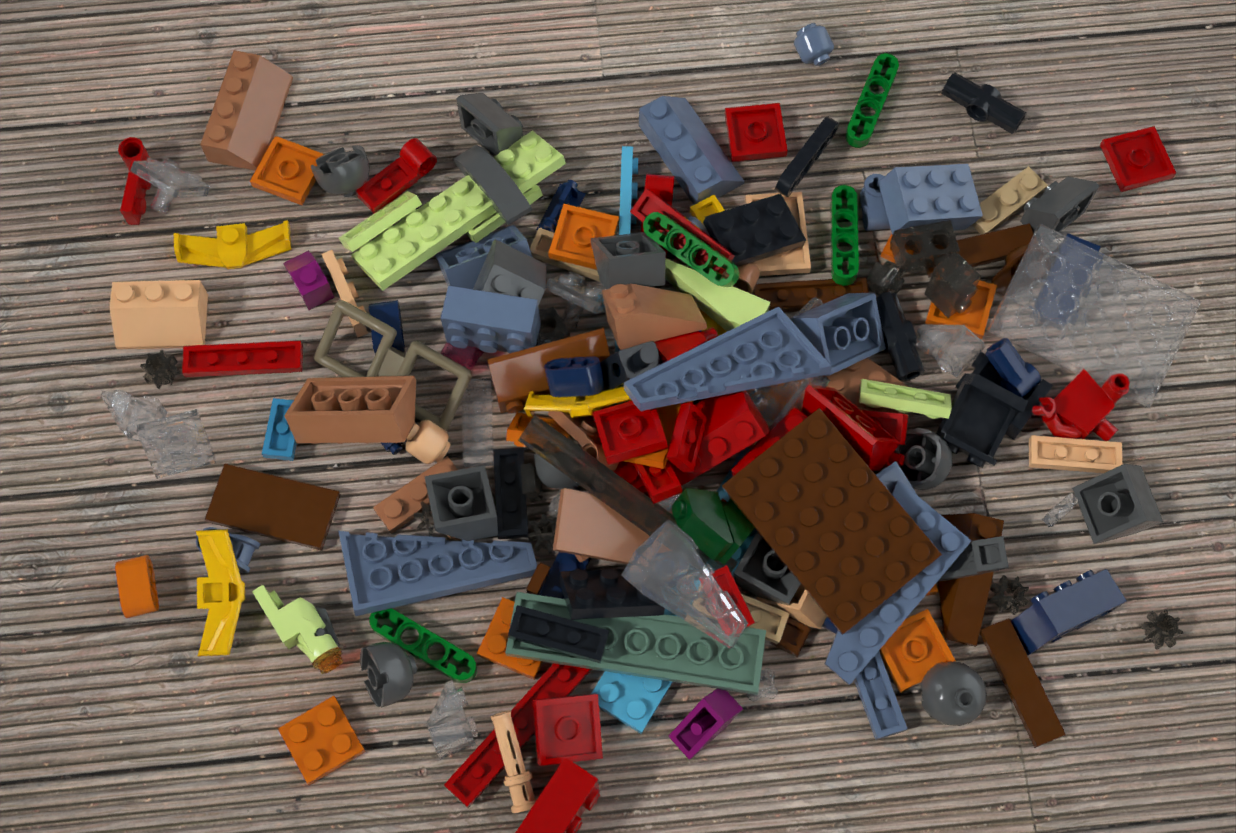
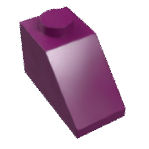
[283,250,335,310]
[668,688,743,760]

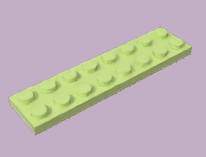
[351,130,566,291]

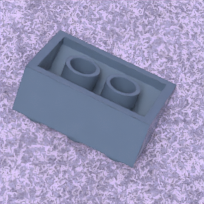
[435,224,533,289]
[790,293,886,376]

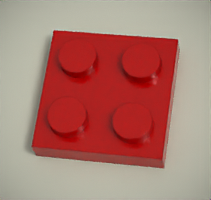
[724,103,788,162]
[1100,126,1176,192]
[593,401,668,465]
[533,693,603,766]

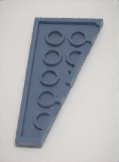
[624,307,832,411]
[824,480,971,685]
[339,531,537,616]

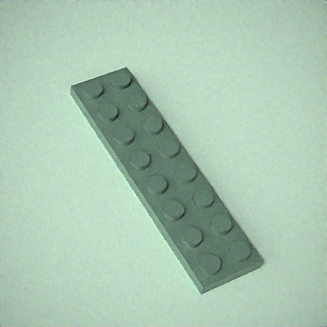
[505,592,766,695]

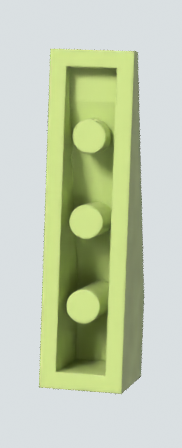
[665,258,770,332]

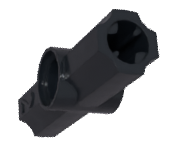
[941,72,1027,134]
[876,292,925,381]

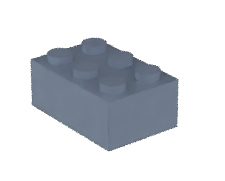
[879,164,983,235]
[440,286,541,353]

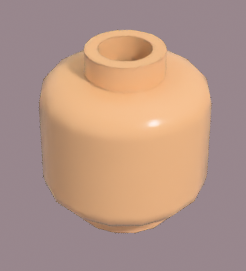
[405,420,451,464]

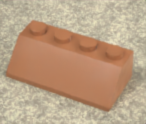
[200,50,293,171]
[284,376,416,444]

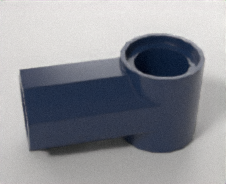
[985,338,1041,398]

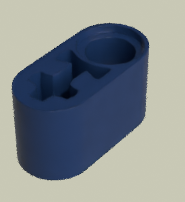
[369,300,405,354]
[544,356,605,397]

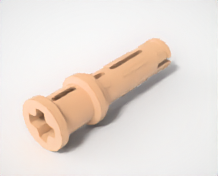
[490,711,537,813]

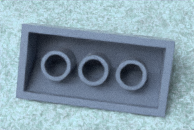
[639,96,745,205]

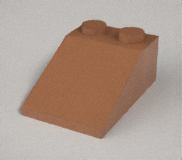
[602,283,707,350]

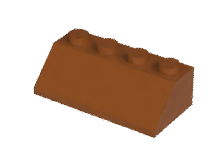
[487,328,610,414]

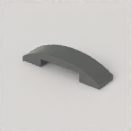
[453,145,532,225]
[937,536,1009,582]

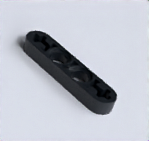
[775,116,840,197]

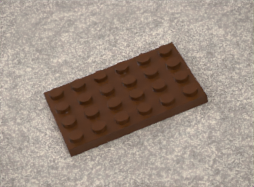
[722,408,942,635]

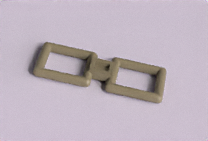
[314,300,472,431]

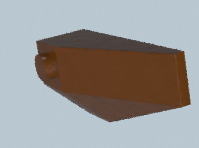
[936,513,1004,647]

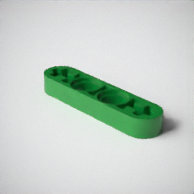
[845,53,899,148]
[830,185,859,286]
[643,212,739,287]
[369,608,477,683]

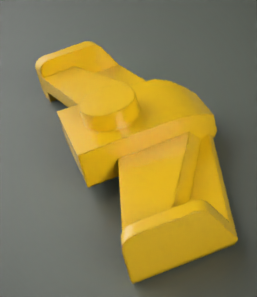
[174,220,292,270]
[524,386,631,418]
[196,529,245,657]

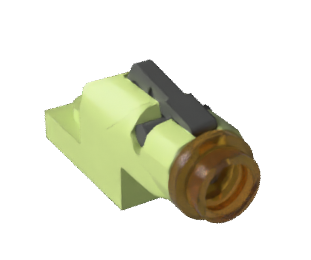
[252,585,344,674]

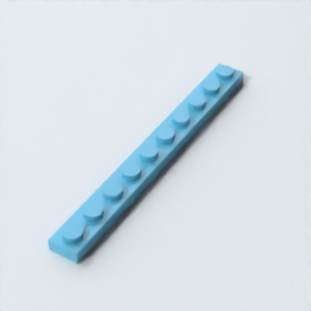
[613,146,638,406]

